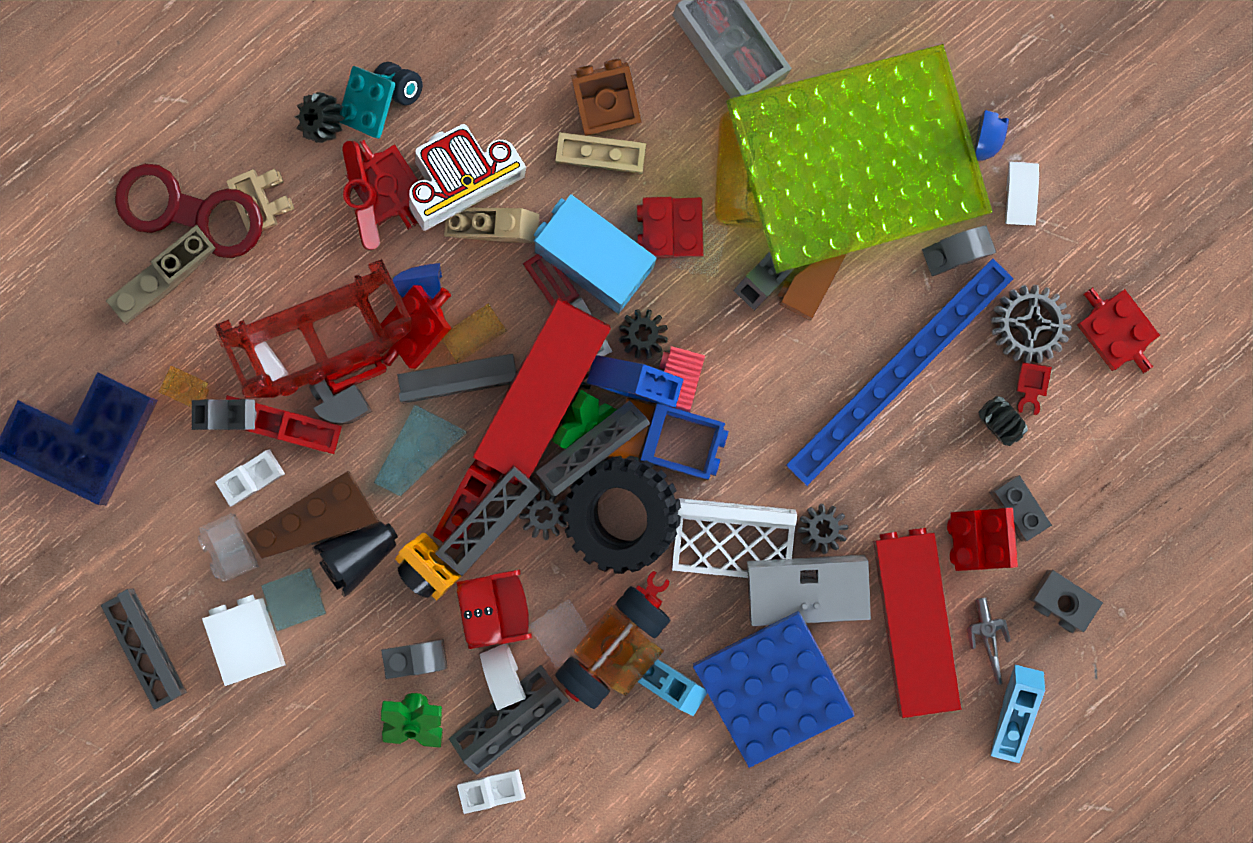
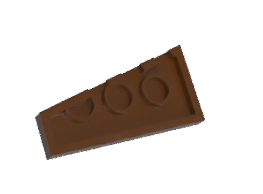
[246,471,380,559]

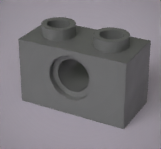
[989,475,1052,541]
[1029,570,1103,634]

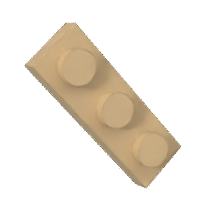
[555,132,646,174]

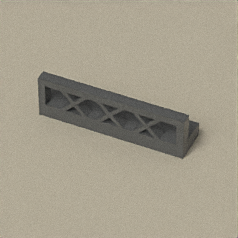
[397,354,517,404]
[535,400,650,496]
[435,465,541,576]
[101,589,187,710]
[449,665,569,775]

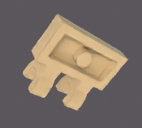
[227,169,295,232]

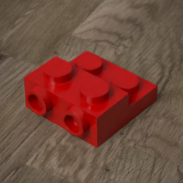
[637,197,704,258]
[947,508,1018,571]

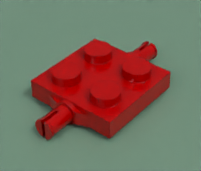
[345,140,418,230]
[379,285,452,369]
[1077,287,1161,374]

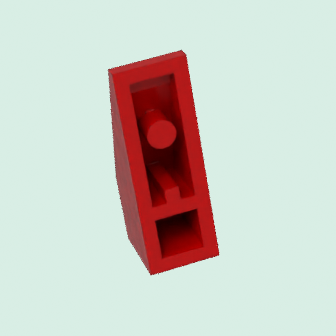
[432,459,503,550]

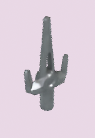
[967,597,1011,685]

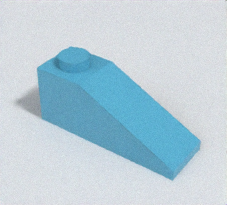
[613,641,707,716]
[991,665,1045,763]

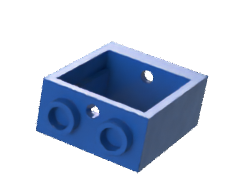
[587,355,684,407]
[640,404,729,481]

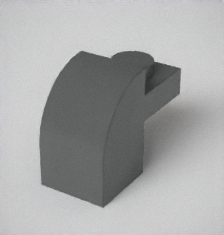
[922,225,996,276]
[733,243,799,311]
[309,371,372,424]
[192,399,257,430]
[381,639,448,679]

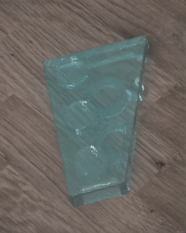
[374,405,468,496]

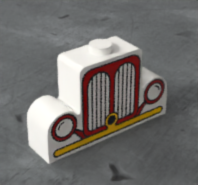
[409,124,526,231]

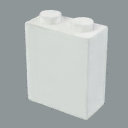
[202,595,286,686]

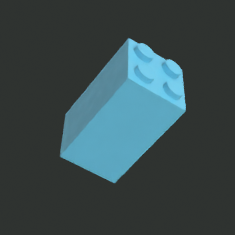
[534,194,657,314]

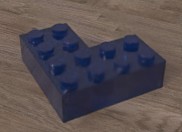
[0,372,158,506]

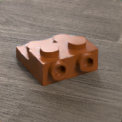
[570,59,642,136]

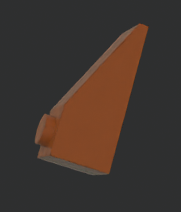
[778,238,854,321]

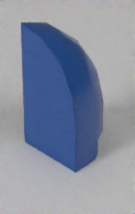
[972,110,1009,161]
[392,263,442,299]

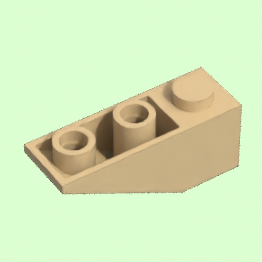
[444,208,540,243]

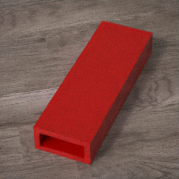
[473,297,611,485]
[873,528,962,718]

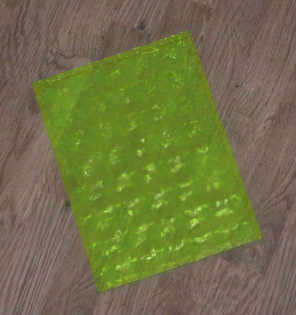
[726,44,993,274]

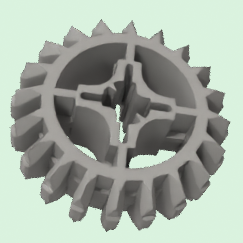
[991,285,1072,363]

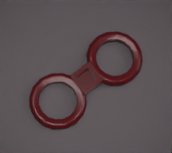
[115,163,263,259]

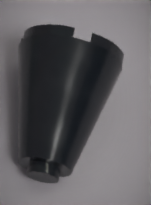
[312,521,398,597]

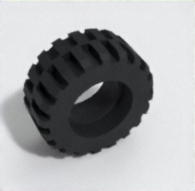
[563,456,681,574]

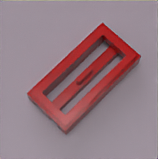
[523,254,580,306]
[320,344,387,394]

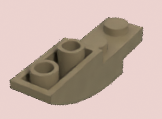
[106,225,216,325]

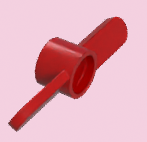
[342,141,380,250]

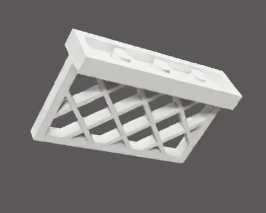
[672,498,797,578]

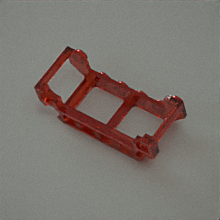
[215,259,412,398]

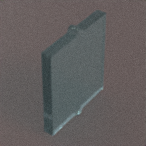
[261,568,326,631]

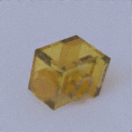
[158,366,209,408]

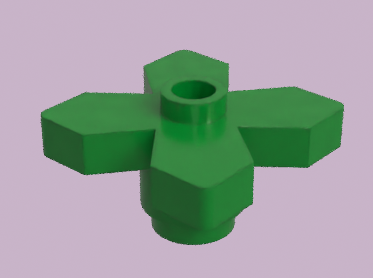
[552,390,617,449]
[381,693,443,748]

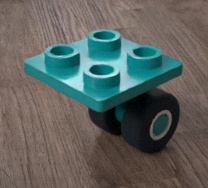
[340,62,423,139]

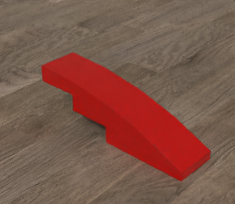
[226,395,342,454]

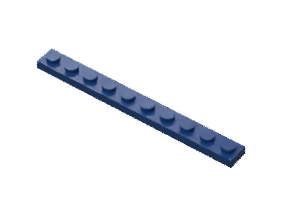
[785,258,1014,486]

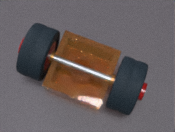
[555,586,671,709]

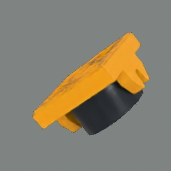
[395,532,462,601]

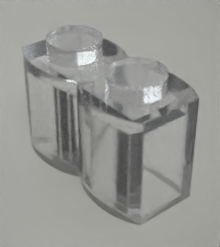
[198,513,259,582]

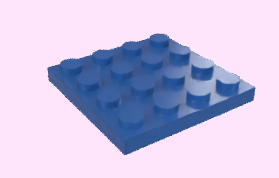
[693,611,854,768]

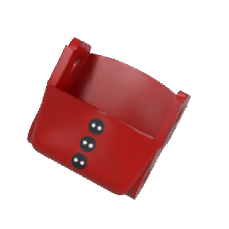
[456,569,533,649]

